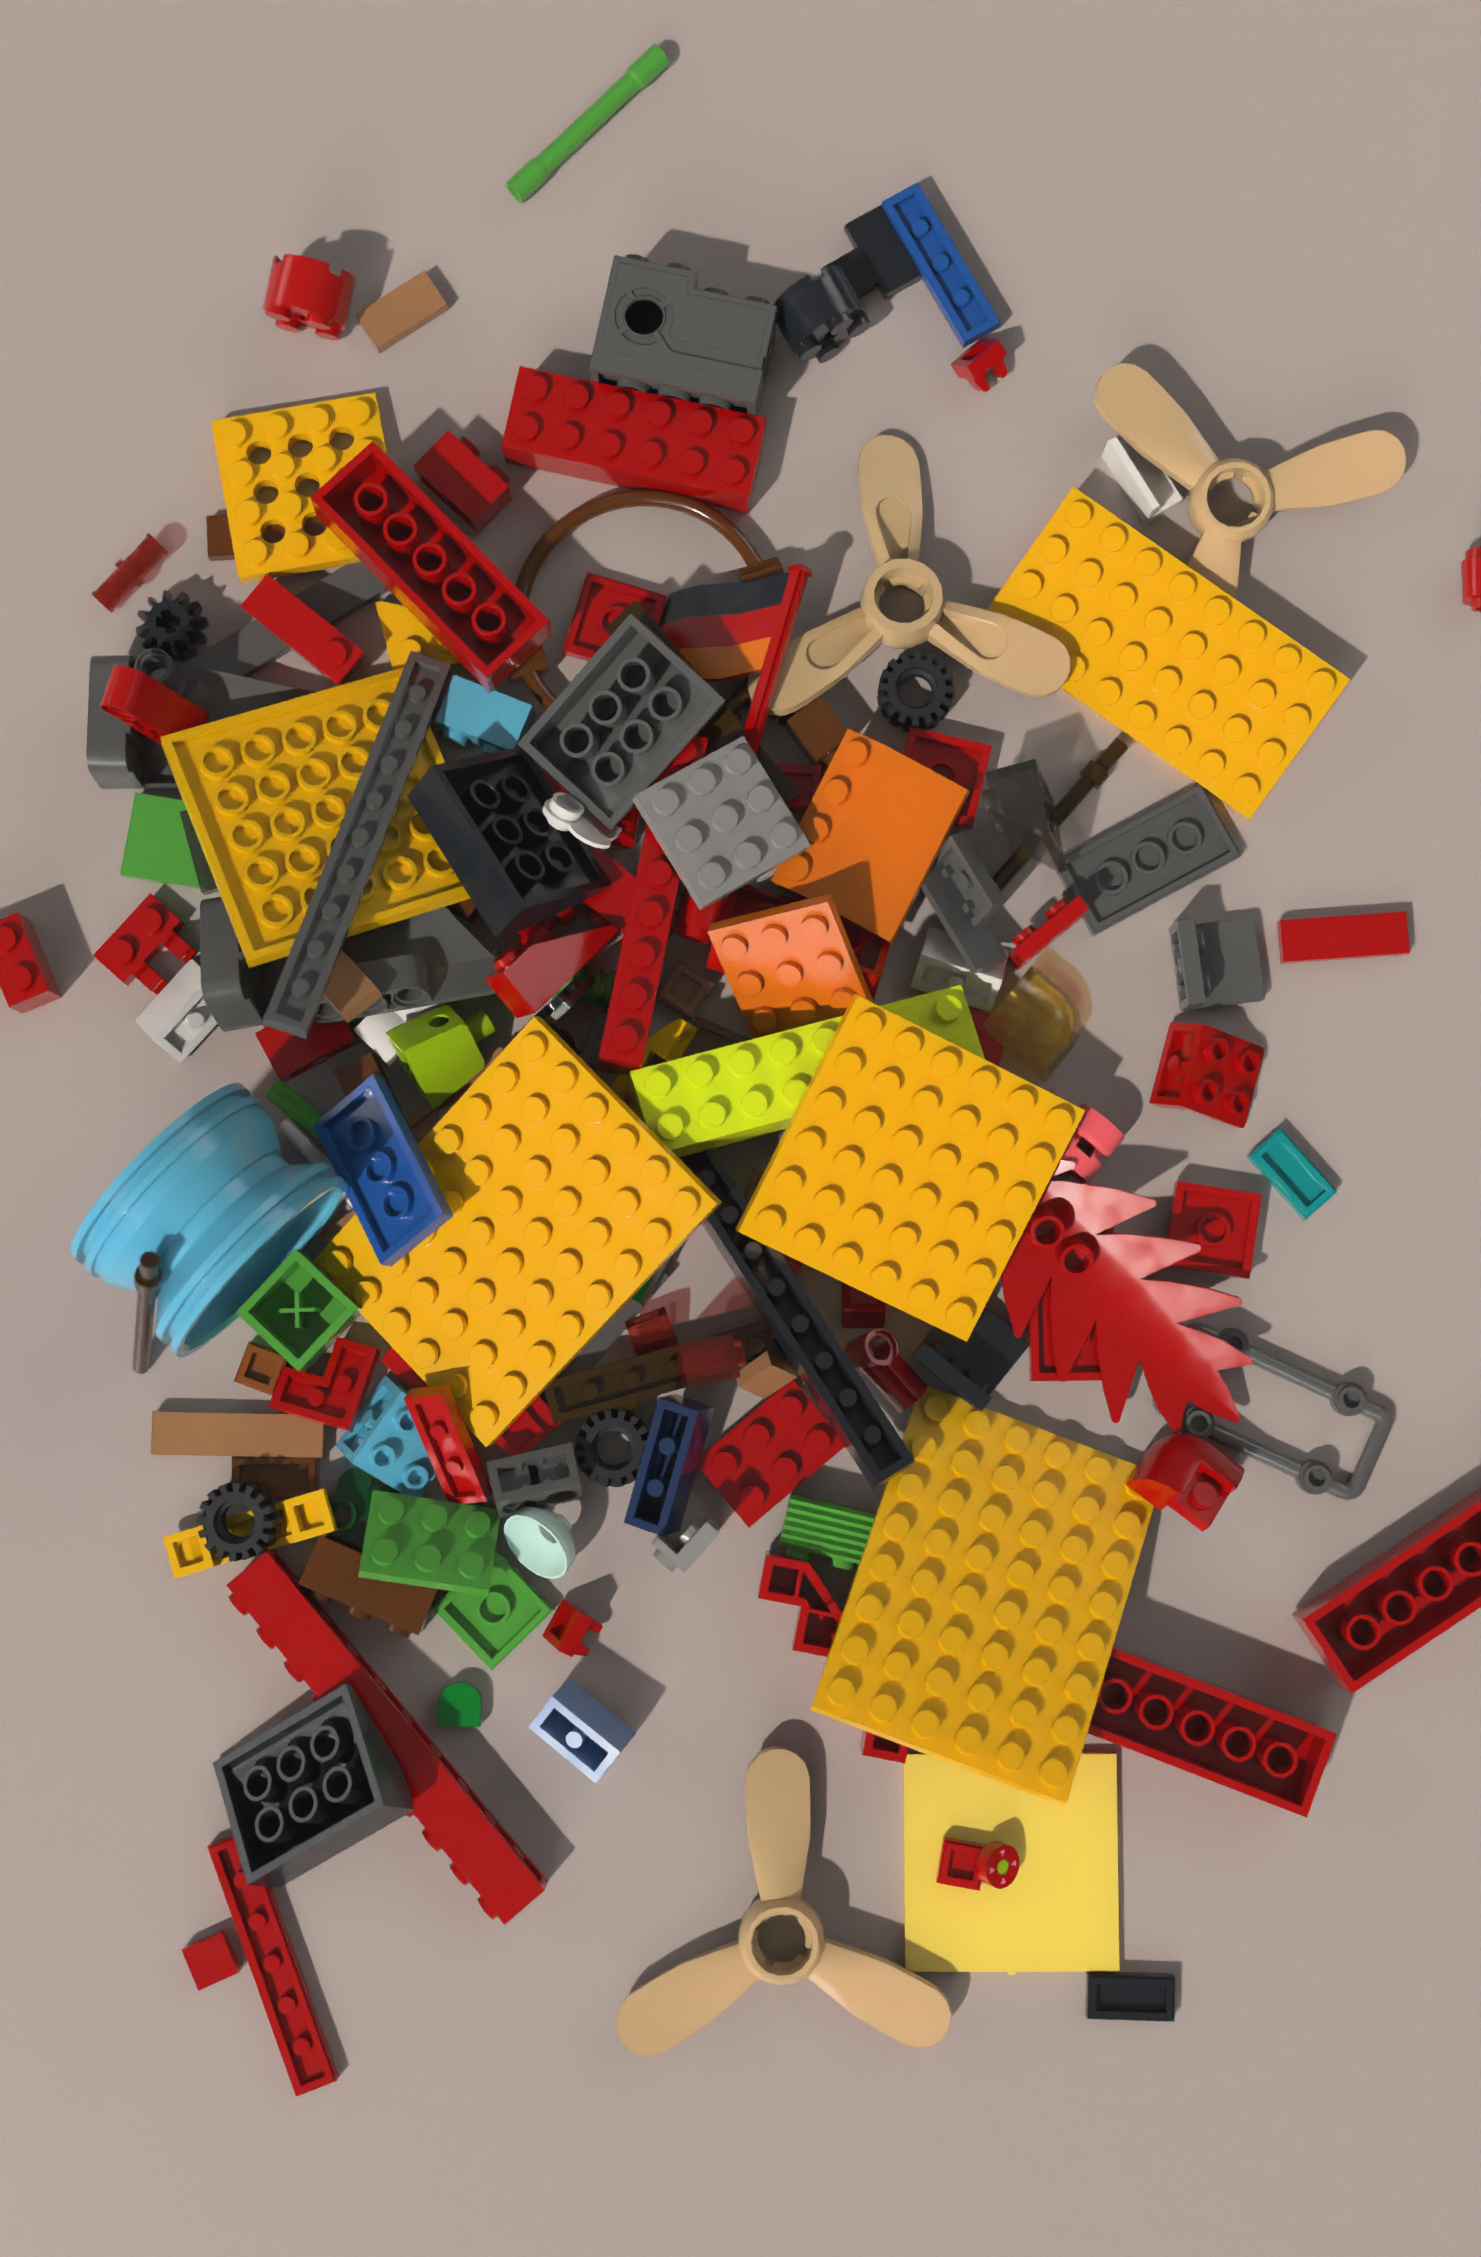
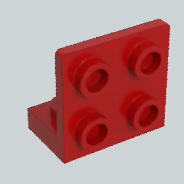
[1149,1022,1264,1128]

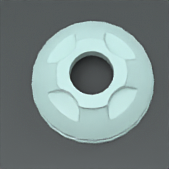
[504,1507,575,1579]

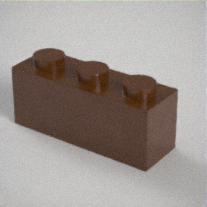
[298,1533,441,1638]

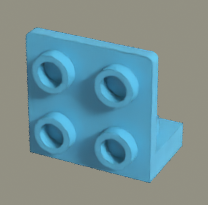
[336,1375,436,1497]

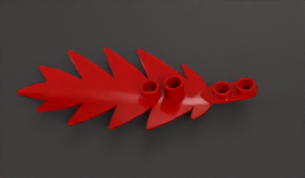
[1001,1159,1253,1435]

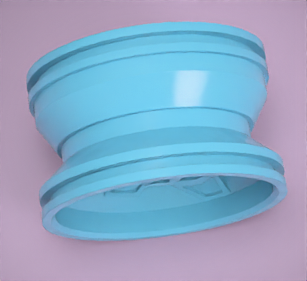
[70,1083,348,1358]

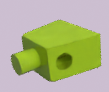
[385,1005,495,1110]

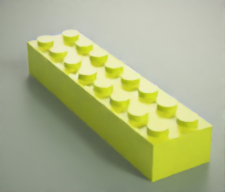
[627,985,985,1158]

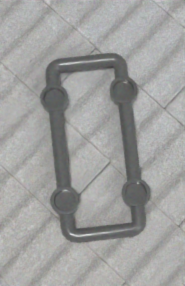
[1152,1322,1392,1500]

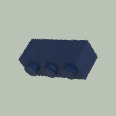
[624,1394,715,1537]

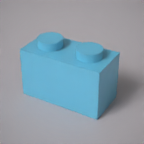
[435,675,536,754]

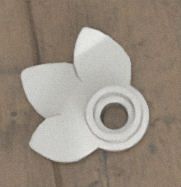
[542,792,622,849]

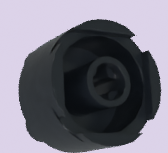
[774,266,871,363]

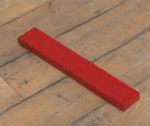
[207,1835,339,2097]

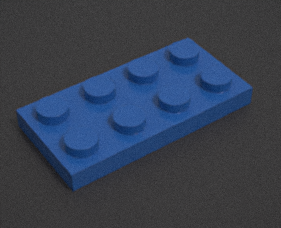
[313,1074,453,1267]

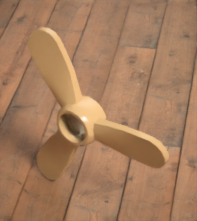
[1094,363,1406,599]
[747,435,1070,716]
[616,1747,952,2057]

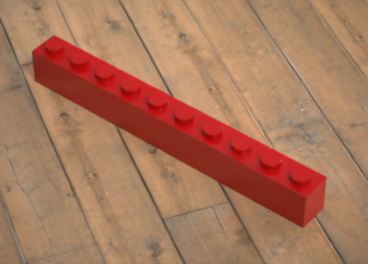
[226,1548,548,1925]

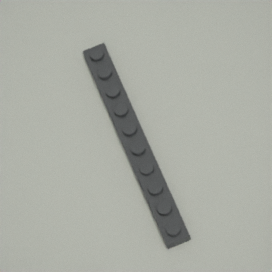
[264,651,451,1039]

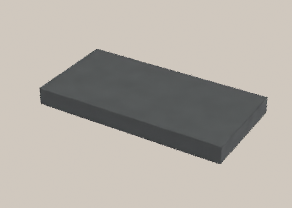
[1052,784,1242,937]

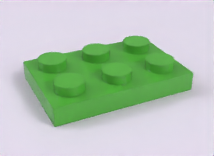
[358,1490,500,1596]

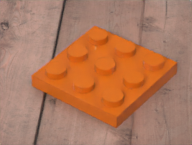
[707,893,874,1039]

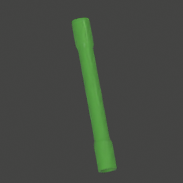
[505,44,670,203]

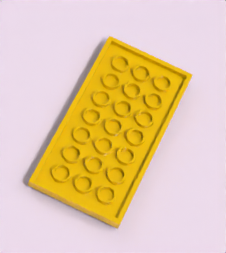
[987,487,1351,820]

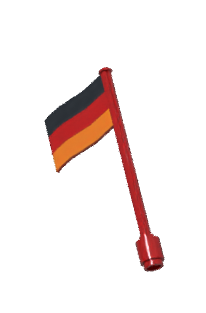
[660,563,812,944]

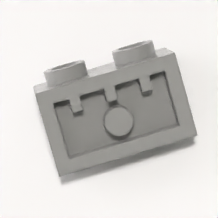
[652,1516,721,1573]

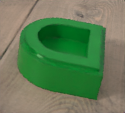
[437,1681,482,1727]

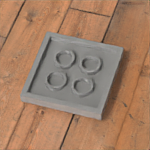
[632,736,811,910]

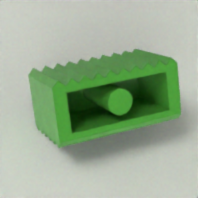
[779,1493,875,1571]

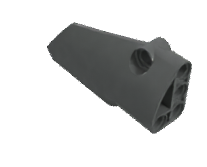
[86,648,315,789]
[200,897,495,1032]

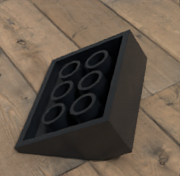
[407,747,612,938]
[213,1683,415,1888]

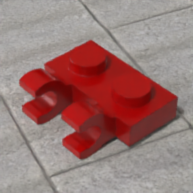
[93,893,198,995]

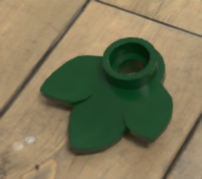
[328,1466,404,1549]

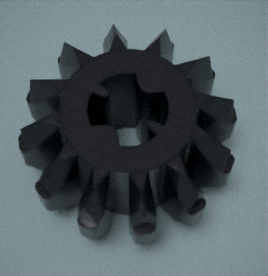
[136,590,209,662]

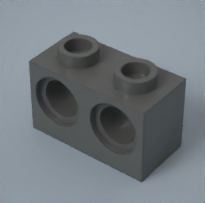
[487,1442,584,1518]

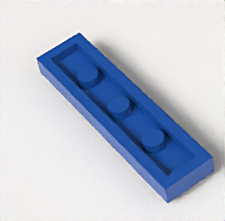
[881,182,1000,348]

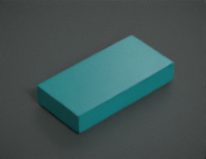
[1246,1128,1338,1220]

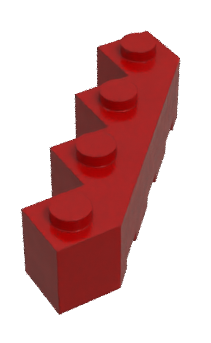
[758,1551,909,1764]

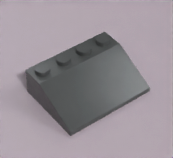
[517,613,726,830]

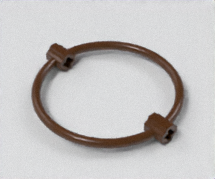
[509,489,784,715]

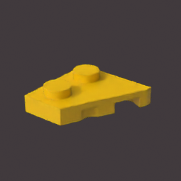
[375,601,463,670]

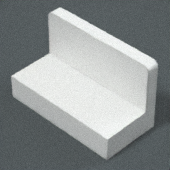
[1101,436,1183,525]
[910,927,1009,1012]
[135,959,218,1063]

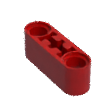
[99,665,209,744]

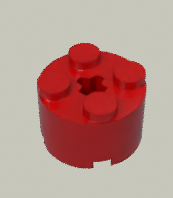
[263,254,356,341]

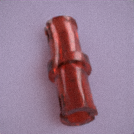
[91,533,169,613]

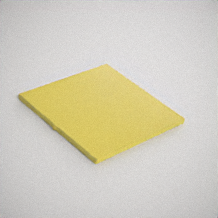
[903,1752,1120,1975]

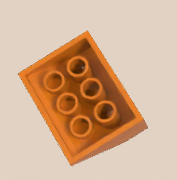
[771,728,970,943]

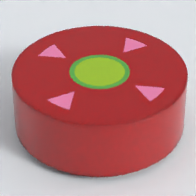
[976,1841,1020,1889]

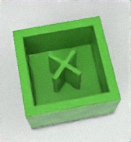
[236,1249,362,1372]

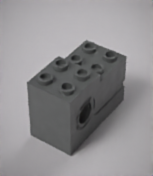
[589,254,777,416]

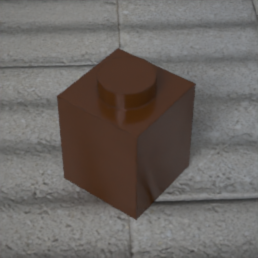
[786,696,847,766]

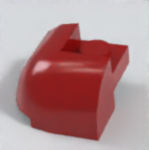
[1125,1433,1245,1532]

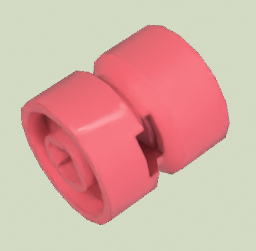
[1061,1103,1125,1184]

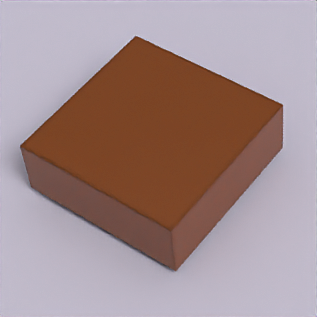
[234,1341,288,1395]

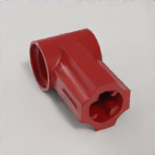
[845,1328,927,1413]

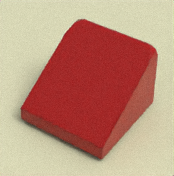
[842,1282,886,1328]

